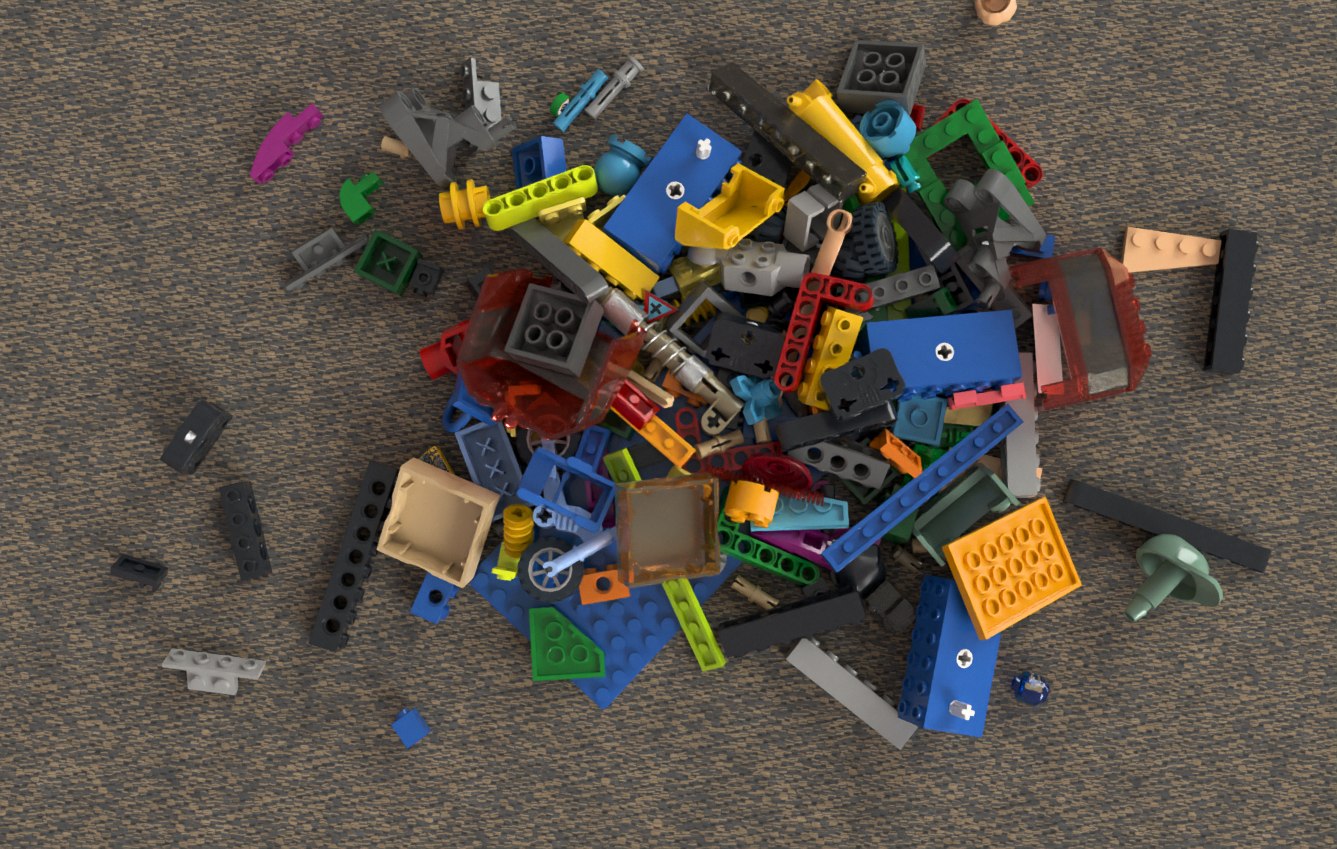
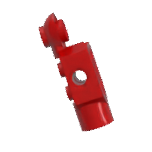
[420,305,521,380]

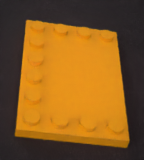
[942,497,1082,640]

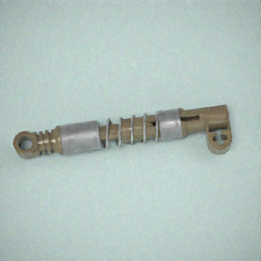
[595,283,745,436]

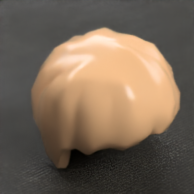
[975,0,1017,26]

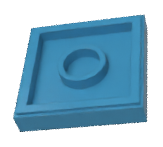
[891,396,948,446]

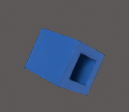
[391,707,431,749]

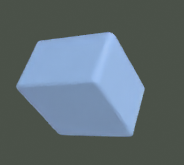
[652,276,679,300]

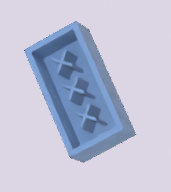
[455,415,535,522]

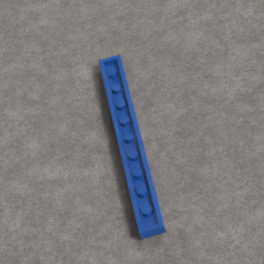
[820,404,1023,573]

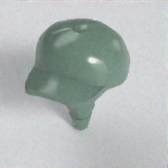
[1123,534,1223,622]

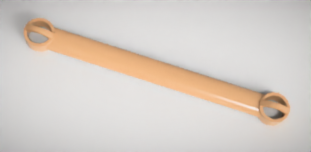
[770,209,854,408]

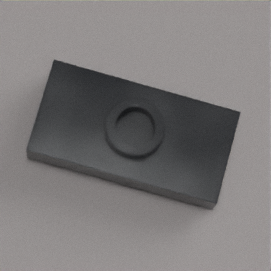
[627,441,668,469]

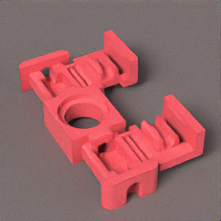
[947,382,1026,410]

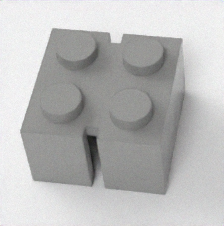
[783,180,845,252]

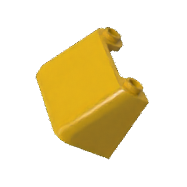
[675,163,785,249]

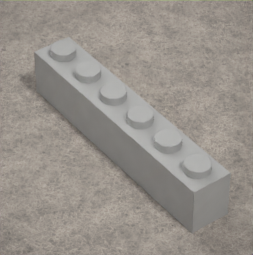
[999,353,1041,498]
[784,637,918,750]

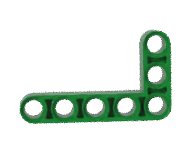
[706,482,820,585]

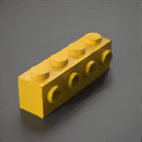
[563,219,660,301]
[797,306,863,411]

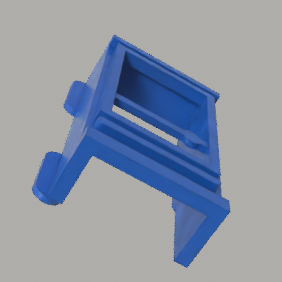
[514,446,619,533]

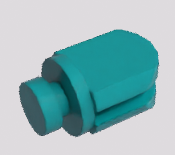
[890,155,922,194]

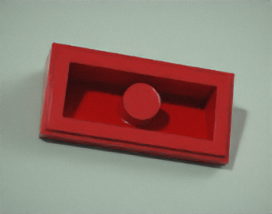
[605,377,660,430]

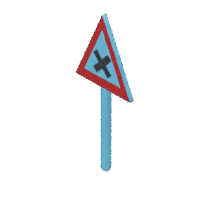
[638,290,679,324]

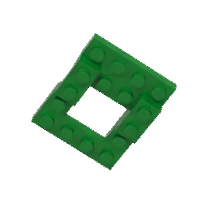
[895,99,1035,251]

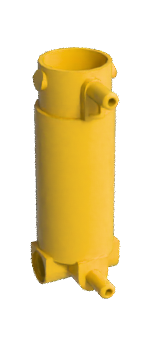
[782,79,899,206]

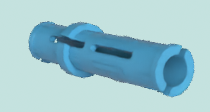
[552,69,608,133]

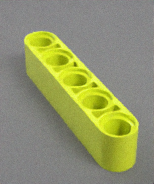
[483,165,598,231]

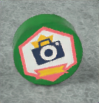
[550,93,571,117]

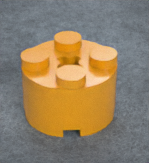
[724,480,779,528]

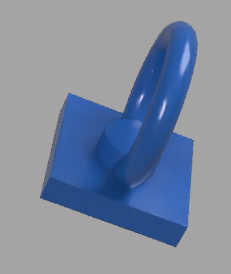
[442,363,504,433]

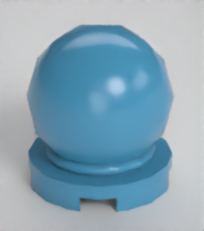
[594,135,652,197]

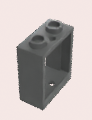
[665,279,742,358]

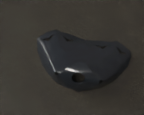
[831,535,887,599]

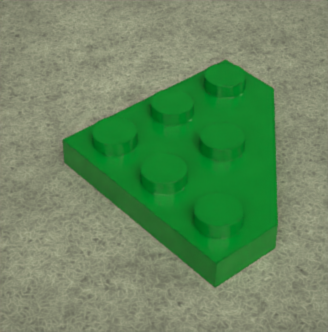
[529,606,606,681]

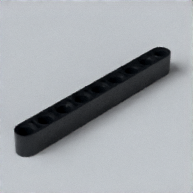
[1062,479,1272,573]

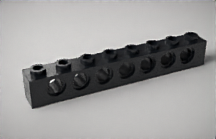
[308,460,400,653]

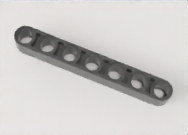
[504,218,609,304]

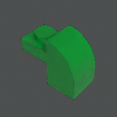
[340,171,384,226]

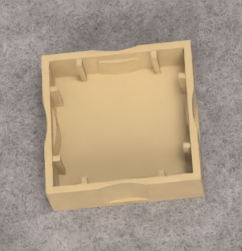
[377,457,500,588]

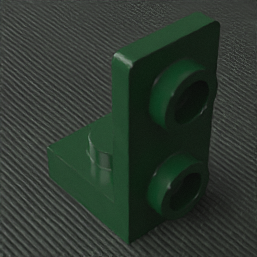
[905,287,959,319]

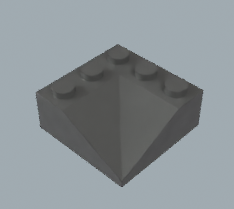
[836,40,926,116]
[504,283,604,378]

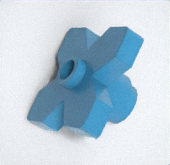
[730,375,783,425]

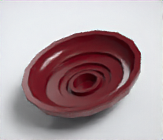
[741,452,813,493]

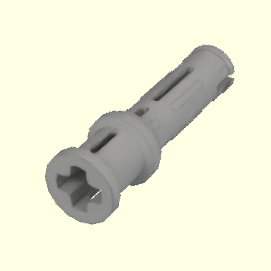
[584,55,644,120]

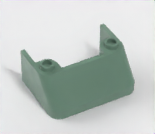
[912,463,1020,567]

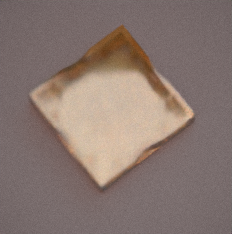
[615,473,720,588]

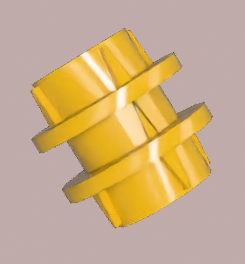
[439,179,490,230]

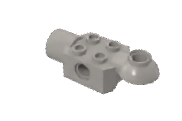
[688,238,810,296]

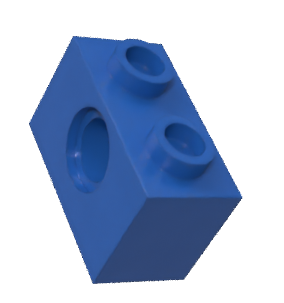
[410,572,460,624]

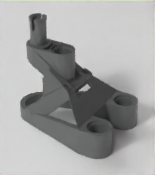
[379,88,516,190]
[943,169,1046,310]

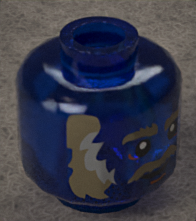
[1011,671,1050,706]

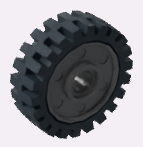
[852,202,899,277]

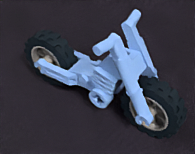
[516,407,630,603]

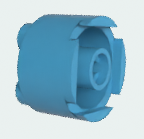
[859,100,916,157]

